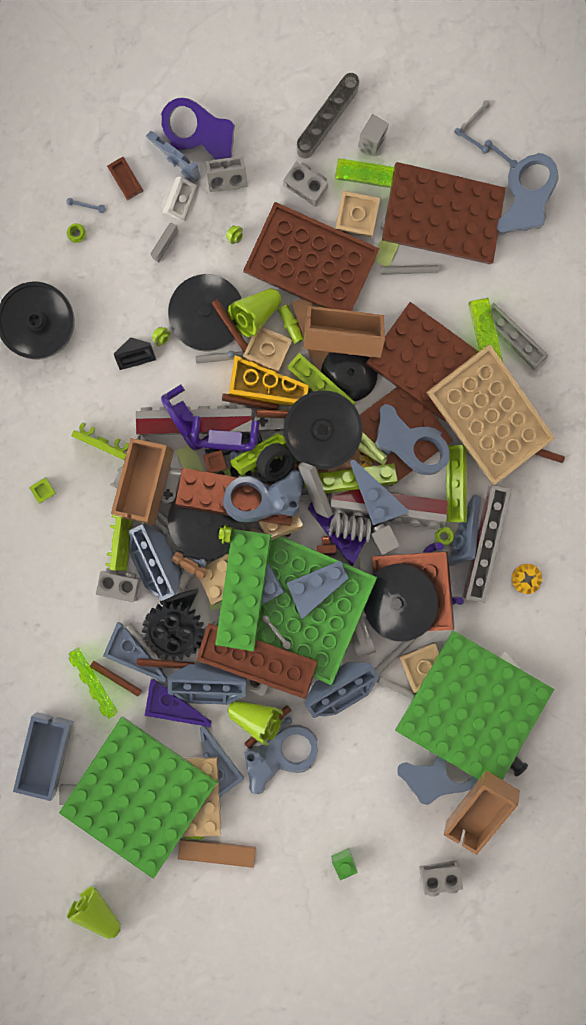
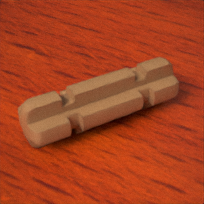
[172,552,208,580]

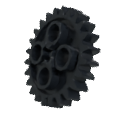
[142,600,205,661]

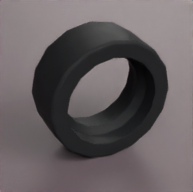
[256,443,295,482]

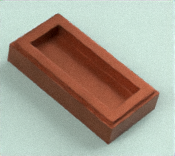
[107,157,143,201]

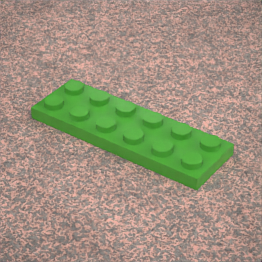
[215,529,272,651]

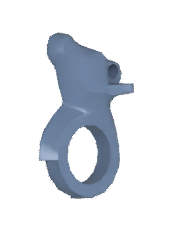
[497,153,559,234]
[375,404,450,475]
[222,469,304,522]
[244,725,318,794]
[397,756,478,805]

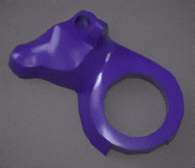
[161,98,235,160]

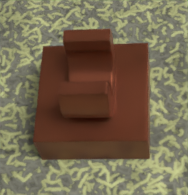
[203,450,228,473]
[317,536,336,556]

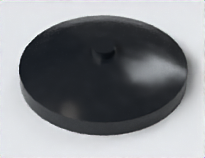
[168,274,242,352]
[0,281,75,360]
[284,390,362,469]
[168,496,245,559]
[364,563,439,642]

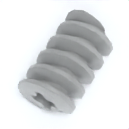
[329,513,371,543]

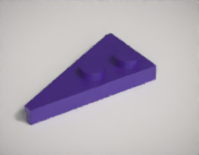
[307,502,366,566]
[144,678,212,727]

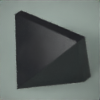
[114,337,156,370]
[160,588,199,610]

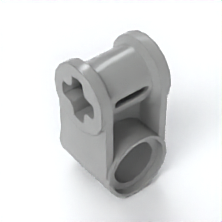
[254,409,289,432]
[161,467,182,504]

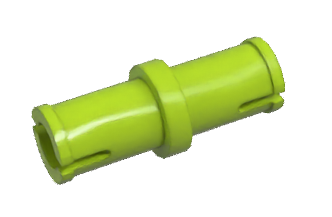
[277,304,304,344]

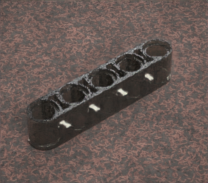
[297,73,359,159]

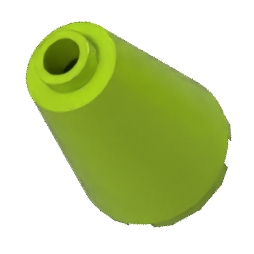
[228,288,281,337]
[227,700,283,745]
[67,886,121,939]

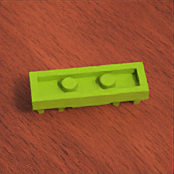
[71,422,129,460]
[231,433,288,476]
[105,515,133,571]

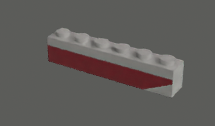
[136,405,252,435]
[462,485,511,603]
[330,489,448,530]

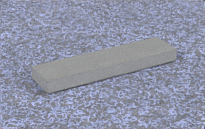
[480,302,548,370]

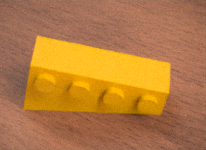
[229,355,309,406]

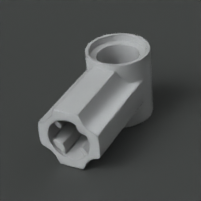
[352,618,376,658]

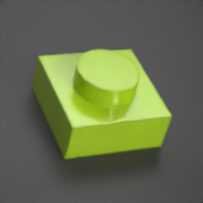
[29,477,57,504]

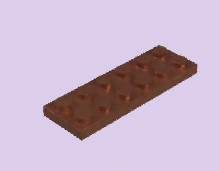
[175,468,293,526]
[196,623,318,699]

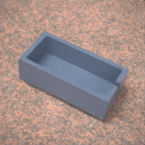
[13,712,74,801]

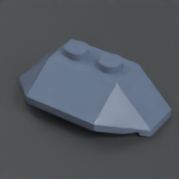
[129,523,181,601]
[304,662,379,718]
[168,664,246,705]

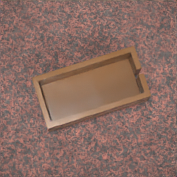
[303,306,385,358]
[111,438,174,525]
[443,771,520,855]

